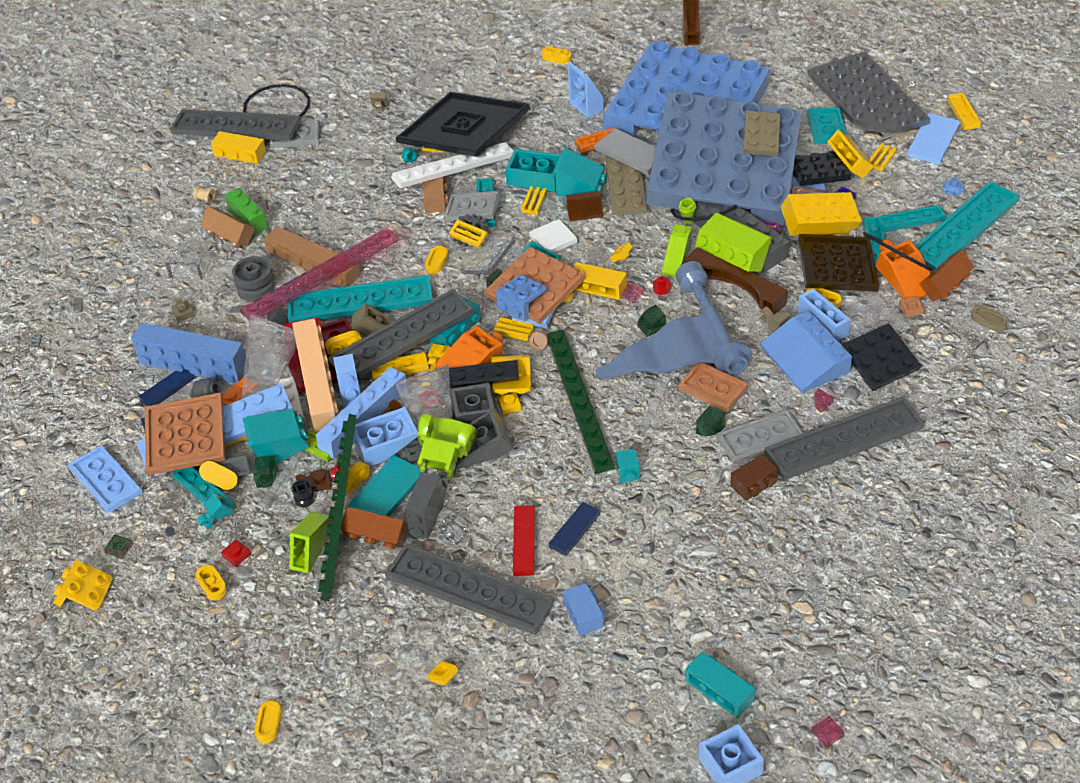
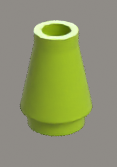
[679,198,696,224]

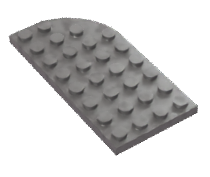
[808,51,930,133]

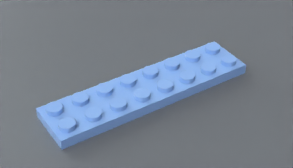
[137,383,292,468]

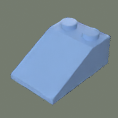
[567,62,604,118]
[353,407,418,467]

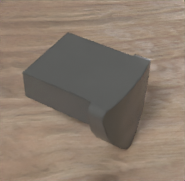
[265,306,289,336]

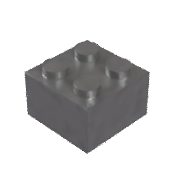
[450,383,495,424]

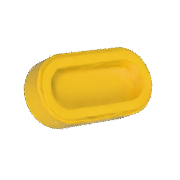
[425,246,448,274]
[199,461,238,490]
[254,700,282,743]

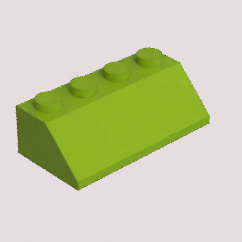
[695,213,772,272]

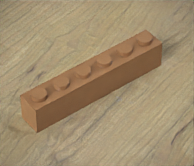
[264,226,360,287]

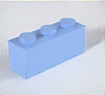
[798,288,851,341]
[333,354,360,408]

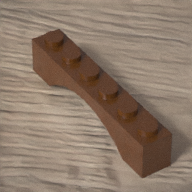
[682,0,700,46]
[684,248,788,315]

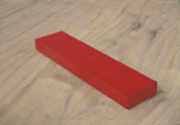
[513,506,535,576]

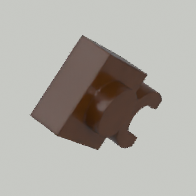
[296,469,331,492]

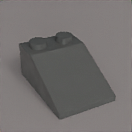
[455,409,514,469]

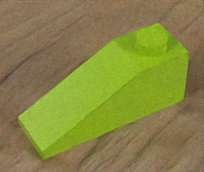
[662,224,692,277]

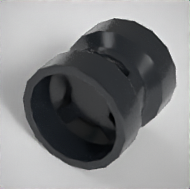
[292,479,315,508]

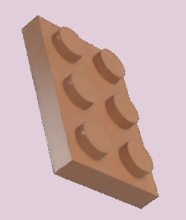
[678,362,748,413]

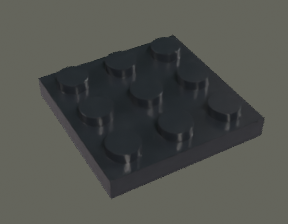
[793,151,851,186]
[842,323,922,391]

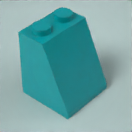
[555,148,606,197]
[242,409,309,468]

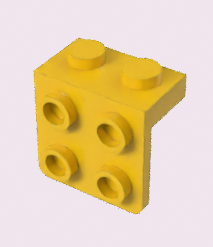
[491,355,531,395]
[53,559,113,611]

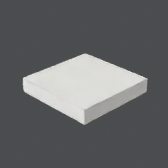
[529,219,577,253]

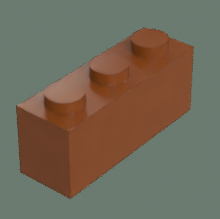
[919,250,974,302]
[340,507,408,549]

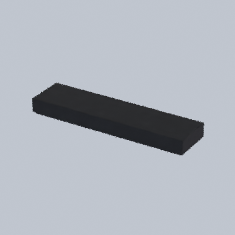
[442,360,519,389]

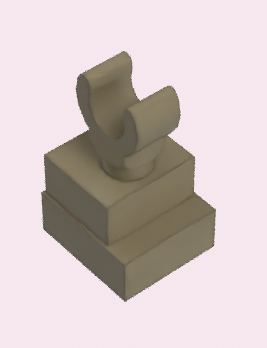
[760,307,790,333]

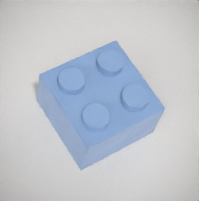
[698,724,764,783]

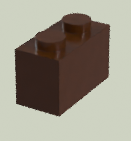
[730,454,778,501]

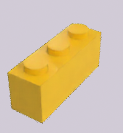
[827,129,874,179]
[211,131,266,164]
[573,262,628,300]

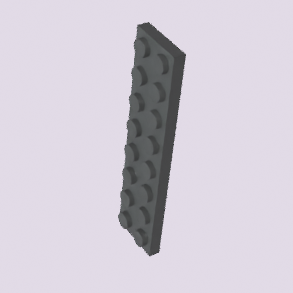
[170,109,301,141]
[327,288,474,379]
[764,397,925,480]
[385,543,555,635]

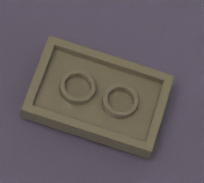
[743,110,780,157]

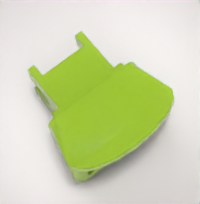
[417,414,478,480]

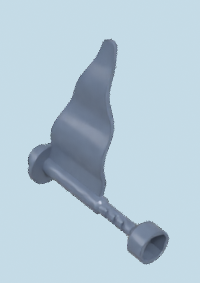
[596,261,752,379]

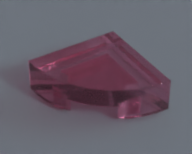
[814,388,834,413]

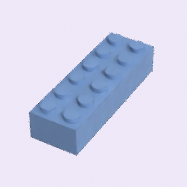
[131,323,249,384]

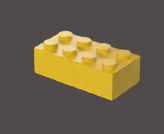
[780,192,862,236]

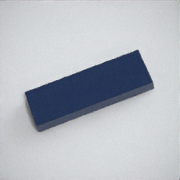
[138,369,195,406]
[549,502,600,556]

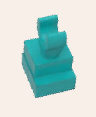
[197,493,234,529]

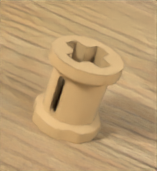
[193,186,216,204]

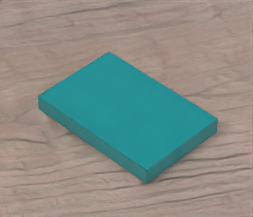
[807,107,847,144]

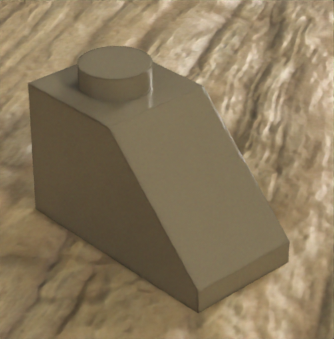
[351,303,394,336]

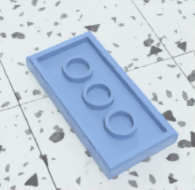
[907,113,961,164]
[68,445,143,514]

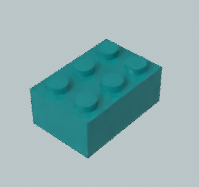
[505,149,561,192]

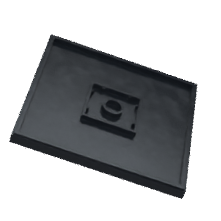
[396,91,530,157]

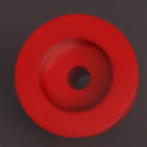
[653,276,671,295]

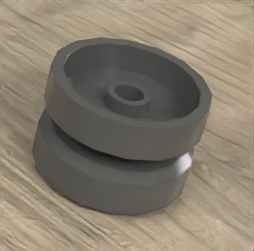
[232,256,275,301]

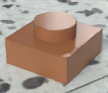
[899,296,924,317]

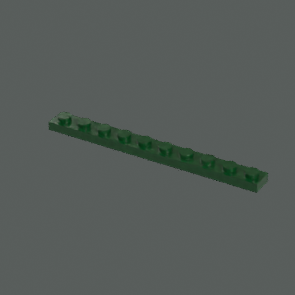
[546,329,614,474]
[318,414,357,601]

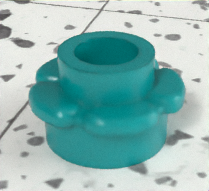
[402,147,417,163]

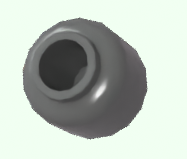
[191,378,221,398]

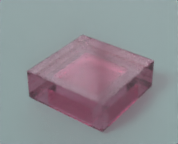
[622,282,644,303]
[811,716,844,748]

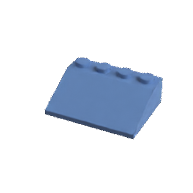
[760,310,852,393]

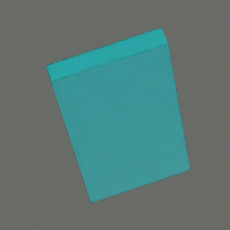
[347,455,426,517]

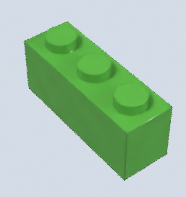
[224,188,268,236]

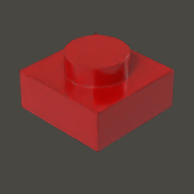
[221,540,251,567]

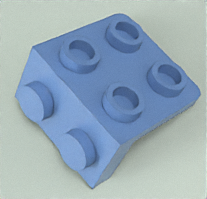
[496,275,547,322]

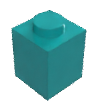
[615,449,640,483]

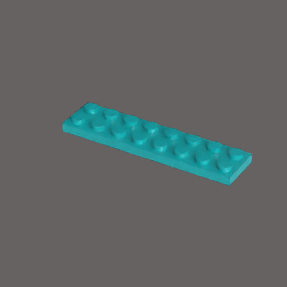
[915,181,1020,271]
[287,275,433,323]

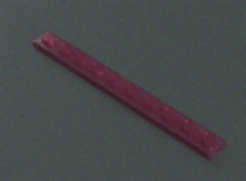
[240,228,398,323]

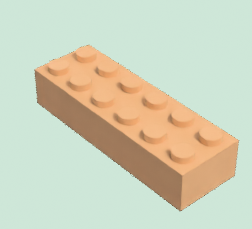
[292,319,338,433]

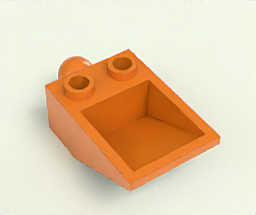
[875,239,930,299]
[435,326,503,371]

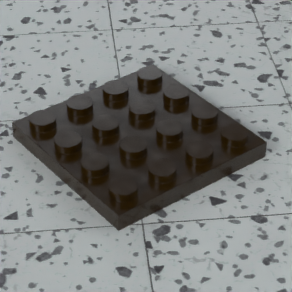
[798,234,879,292]

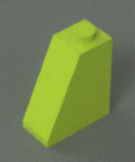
[289,511,330,573]

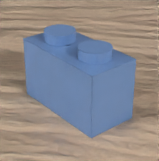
[563,583,606,636]

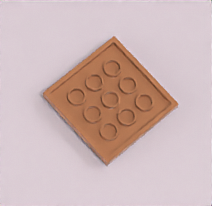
[484,247,586,324]
[145,392,226,475]

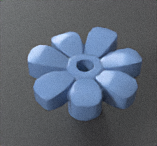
[942,177,965,196]

